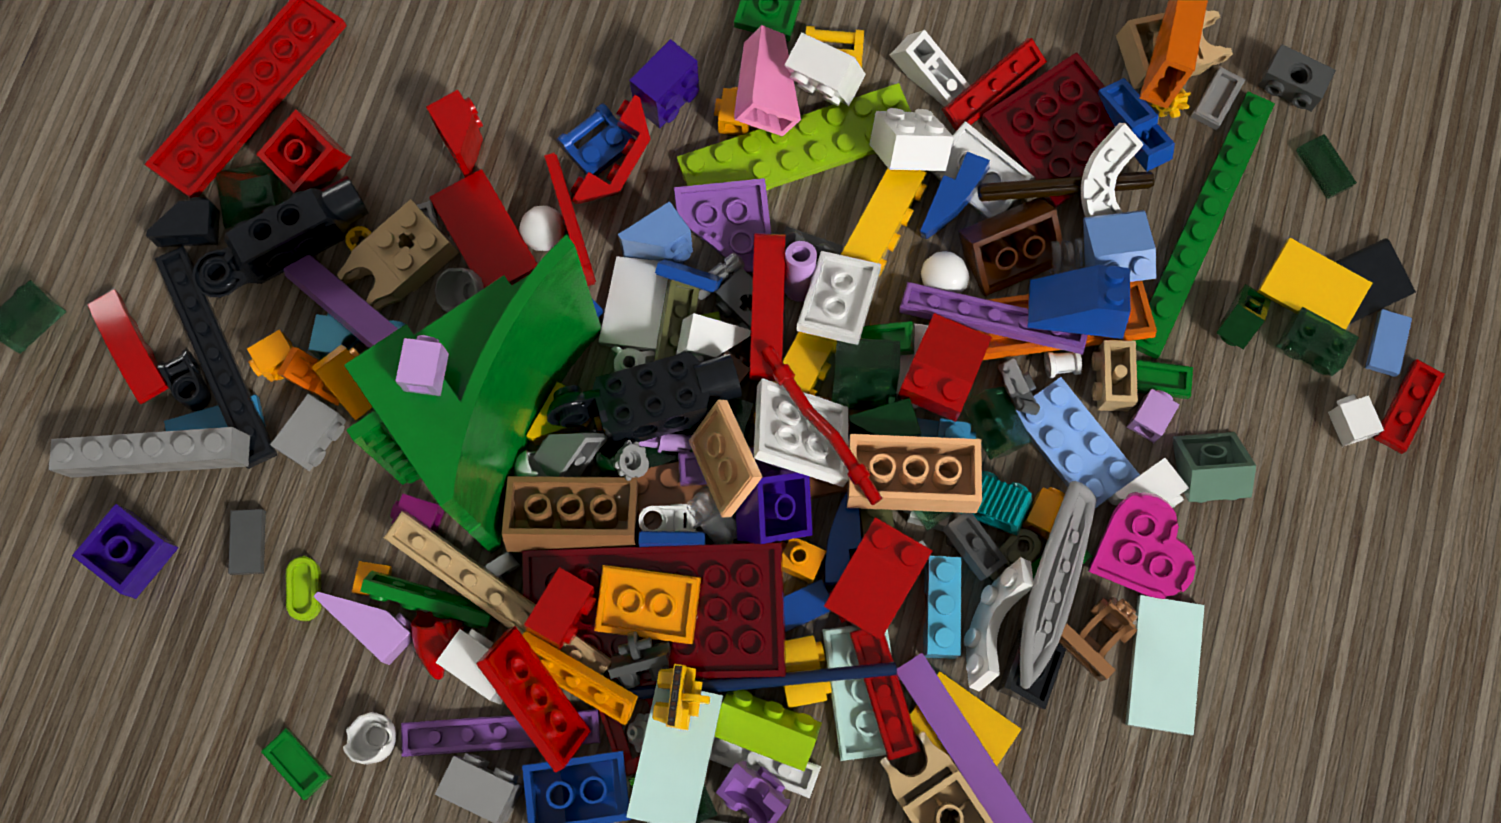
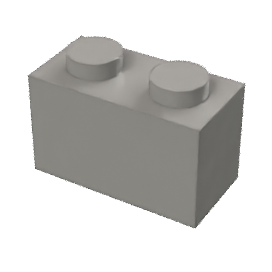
[270,394,347,472]

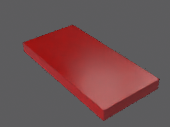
[544,152,596,286]
[429,169,538,288]
[476,626,591,773]

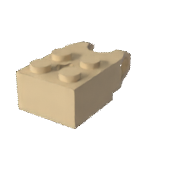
[1116,10,1233,89]
[337,199,459,311]
[879,731,994,823]

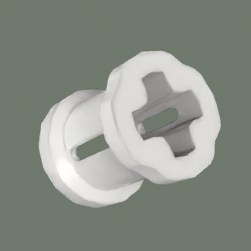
[1044,351,1082,378]

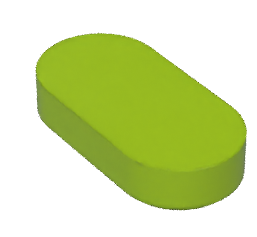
[286,556,322,621]

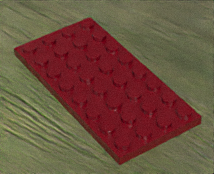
[522,542,786,680]

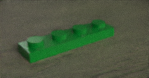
[360,571,493,628]

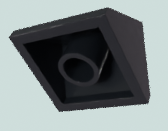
[997,628,1066,710]

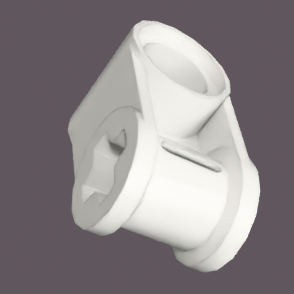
[638,504,699,532]

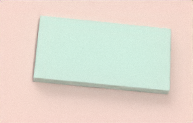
[1125,595,1205,736]
[822,625,892,761]
[626,684,723,823]

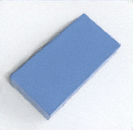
[1365,309,1412,377]

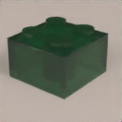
[831,338,900,409]

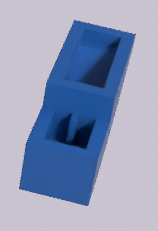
[1098,78,1175,172]
[920,152,990,239]
[824,493,861,587]

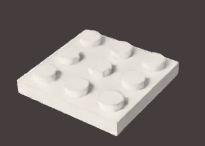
[754,378,849,487]

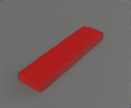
[941,38,1047,131]
[849,629,921,761]

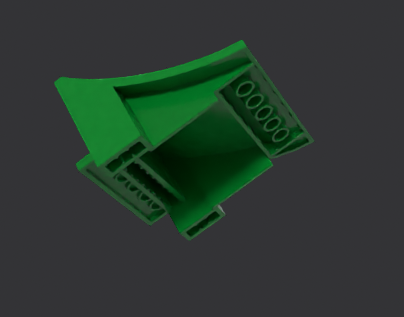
[344,234,601,554]

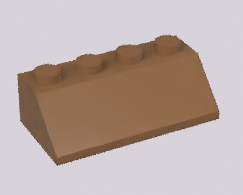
[502,476,638,552]

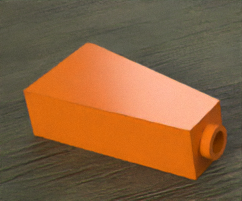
[1139,0,1208,109]

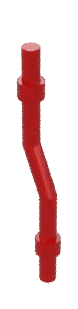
[761,345,883,505]

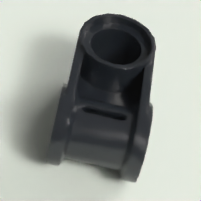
[157,348,211,411]

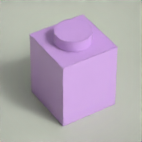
[396,335,449,396]
[1127,389,1180,443]

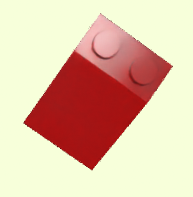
[898,313,992,422]
[824,517,933,640]

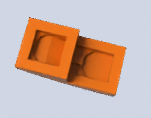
[277,347,340,406]

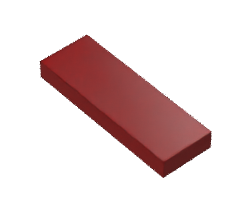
[1373,359,1445,454]

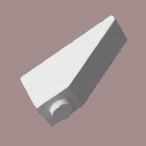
[890,30,970,107]

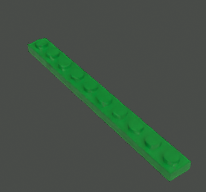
[1133,91,1275,360]

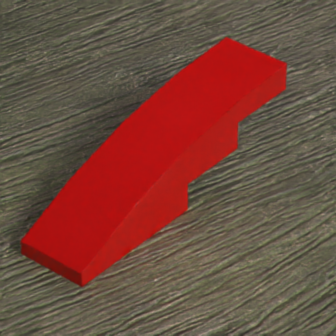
[87,289,169,404]

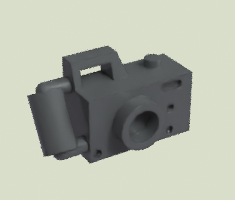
[998,357,1040,415]

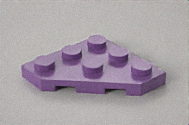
[674,178,771,273]

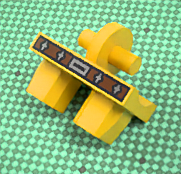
[652,664,711,730]

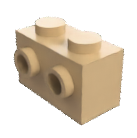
[1091,340,1138,411]

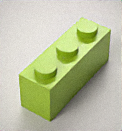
[714,690,822,771]

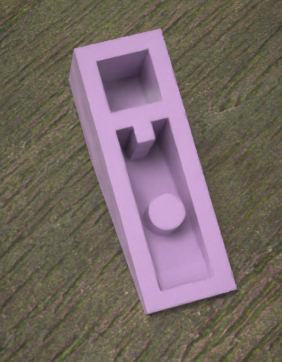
[313,592,412,665]

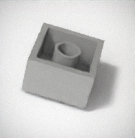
[435,753,524,823]

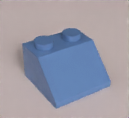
[618,201,693,264]
[1083,210,1156,282]

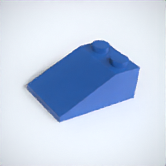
[1027,265,1131,339]
[522,751,631,823]

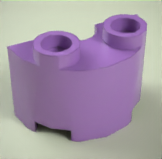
[716,761,790,823]

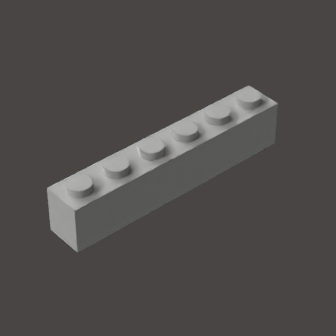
[49,427,250,478]

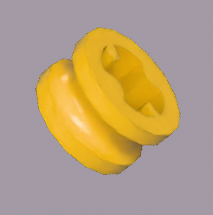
[345,226,371,252]

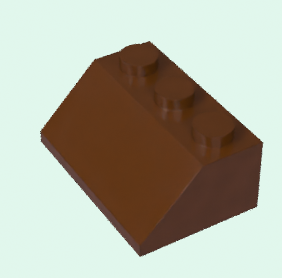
[958,197,1067,296]

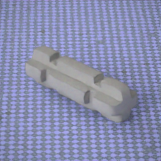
[698,253,745,300]

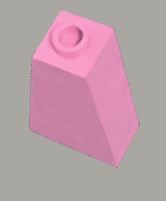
[734,25,801,136]

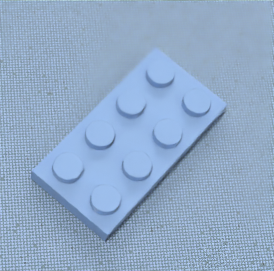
[1010,377,1140,508]

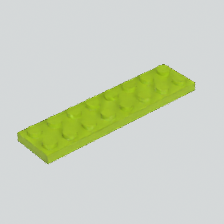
[677,83,911,190]

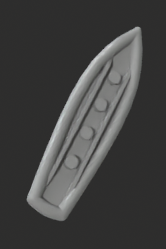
[1020,481,1097,689]

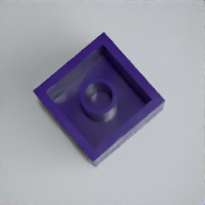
[629,39,699,128]
[736,469,813,544]
[72,504,179,599]

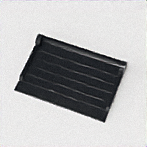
[1335,238,1416,324]

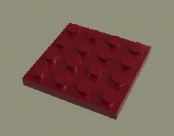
[981,52,1115,208]

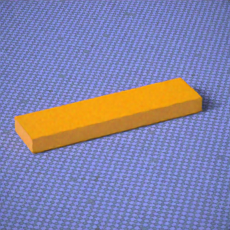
[522,631,638,725]

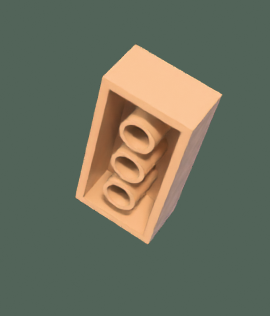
[847,434,982,513]

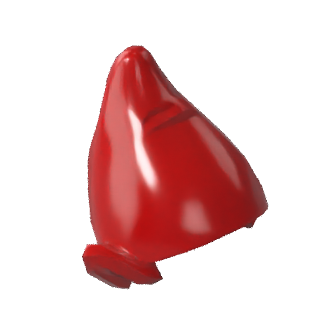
[411,611,465,680]

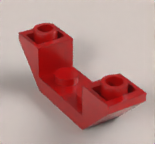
[570,94,651,205]

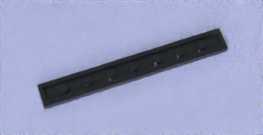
[155,246,277,469]

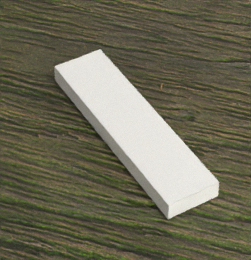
[709,737,821,798]

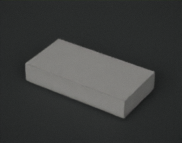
[1190,66,1246,131]

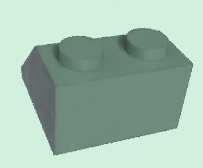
[1173,432,1256,503]

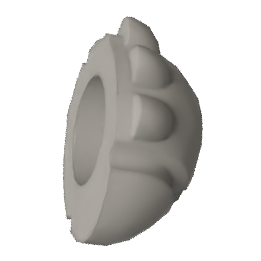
[613,440,649,481]

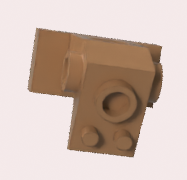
[1059,597,1138,682]

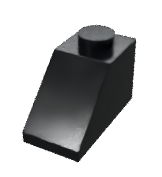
[146,197,220,247]

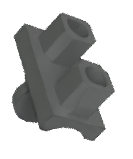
[608,631,671,689]

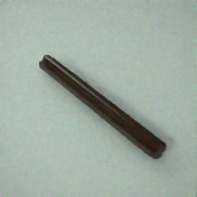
[977,171,1155,202]

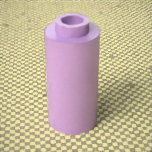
[784,241,817,301]

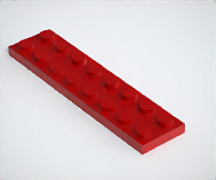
[144,0,347,199]

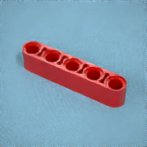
[750,233,786,381]

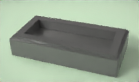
[228,509,266,575]

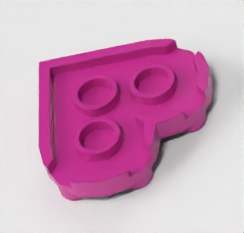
[1088,492,1196,599]

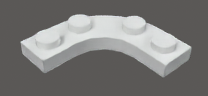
[1081,123,1144,217]
[964,557,1033,692]

